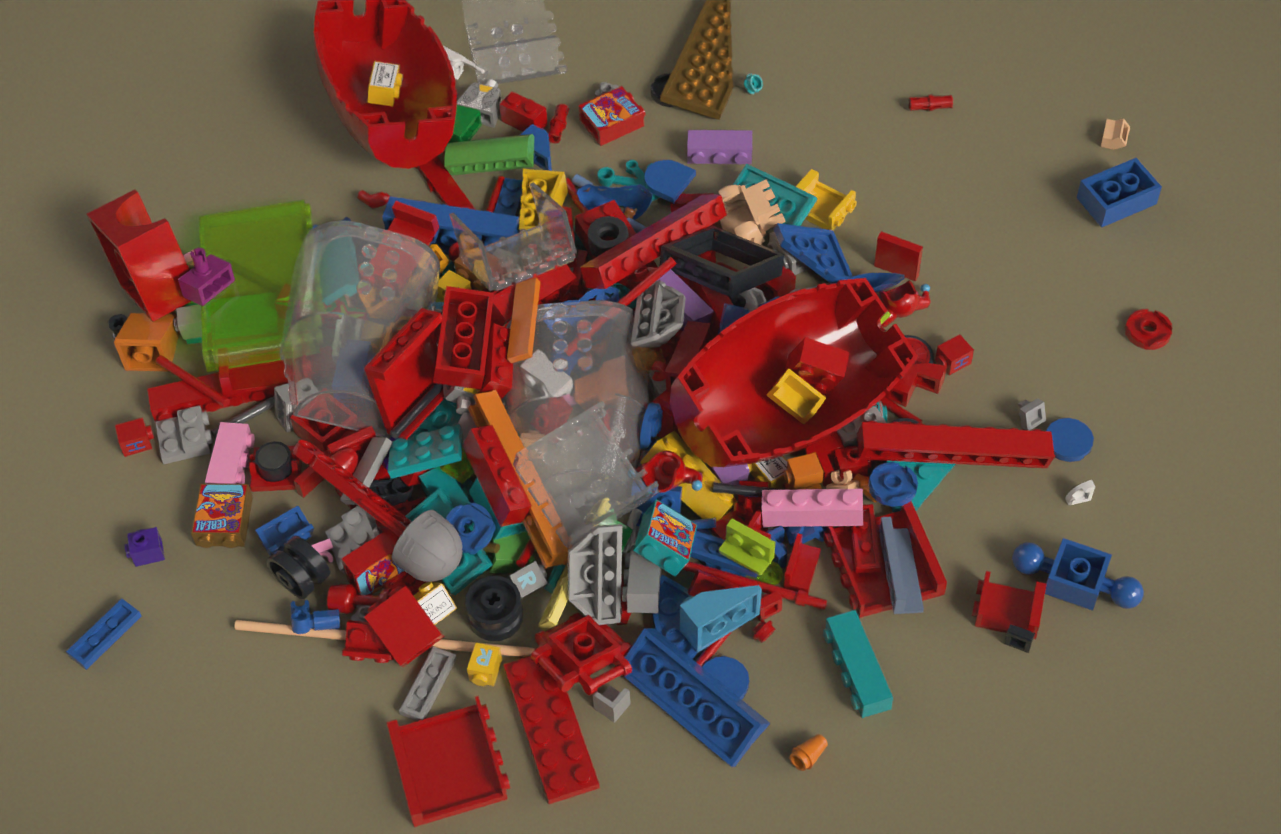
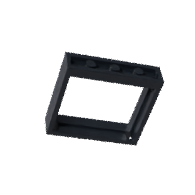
[659,226,784,298]

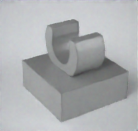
[1018,398,1046,430]

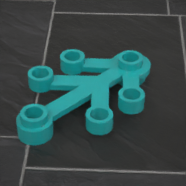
[597,160,660,209]

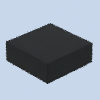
[1004,624,1035,653]

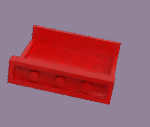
[364,308,444,440]
[823,501,947,618]
[387,696,510,827]

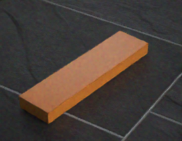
[507,278,540,363]

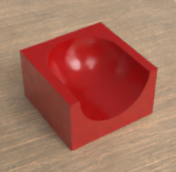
[86,189,191,322]

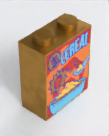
[191,484,253,548]

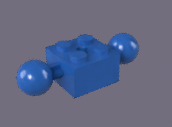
[1012,538,1144,610]

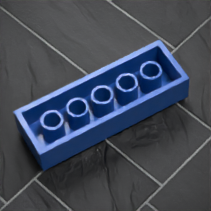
[382,197,522,257]

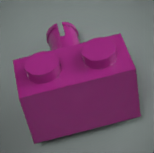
[178,248,235,306]

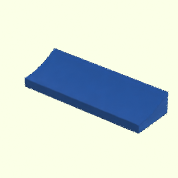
[624,628,771,767]

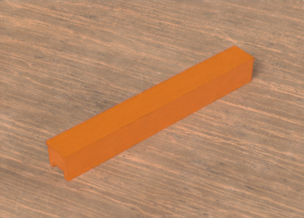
[468,390,573,568]

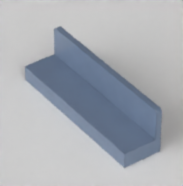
[879,517,924,614]

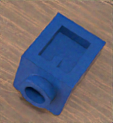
[766,526,788,571]

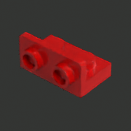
[342,620,394,663]

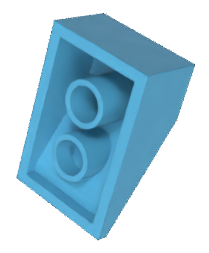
[680,585,762,653]

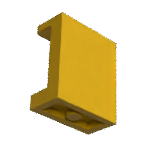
[796,169,857,230]

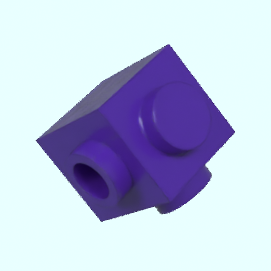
[125,527,165,567]

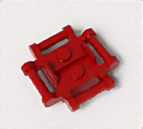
[530,613,633,695]

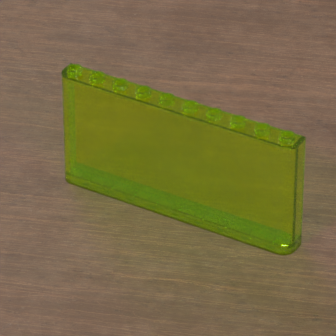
[199,199,324,372]

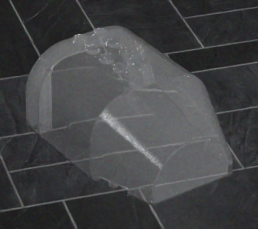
[280,221,440,438]
[505,300,650,507]

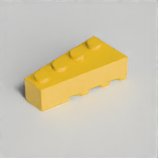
[519,169,568,250]
[640,431,738,522]

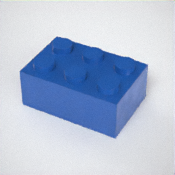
[1077,158,1162,228]

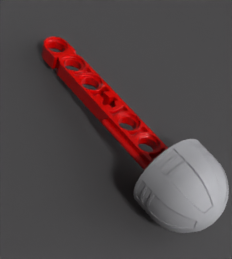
[293,439,463,582]

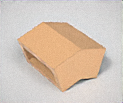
[1101,118,1130,150]

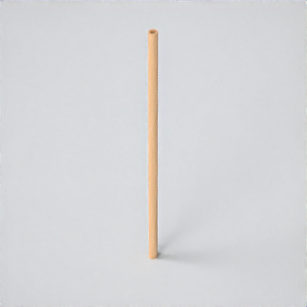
[235,620,536,657]

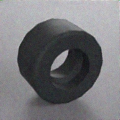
[588,216,629,257]

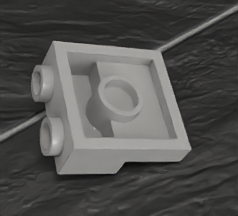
[156,406,213,464]
[325,505,382,574]

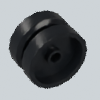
[266,535,331,599]
[465,576,523,641]

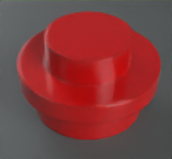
[752,620,776,643]

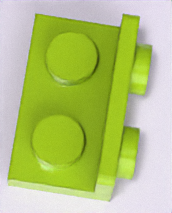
[719,519,775,575]

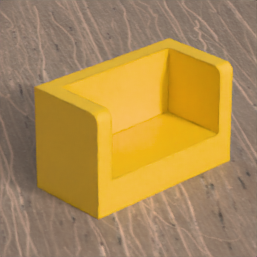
[767,368,826,424]

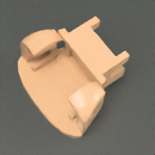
[718,179,786,245]

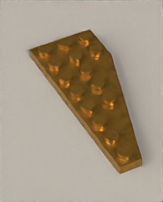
[660,0,733,120]

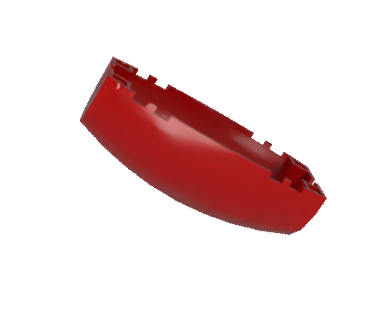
[314,0,457,169]
[670,278,918,467]

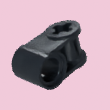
[369,478,413,506]

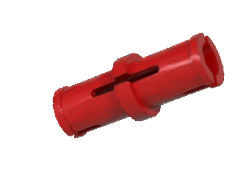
[909,94,953,111]
[548,104,569,144]

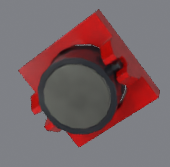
[249,441,302,492]

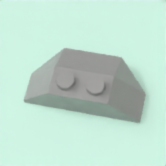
[631,280,686,350]
[568,524,622,625]

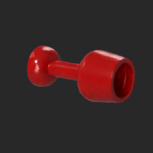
[327,584,392,614]

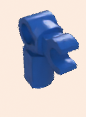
[290,600,340,634]

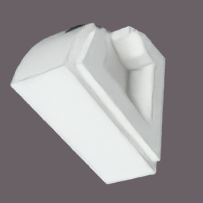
[1065,480,1095,505]

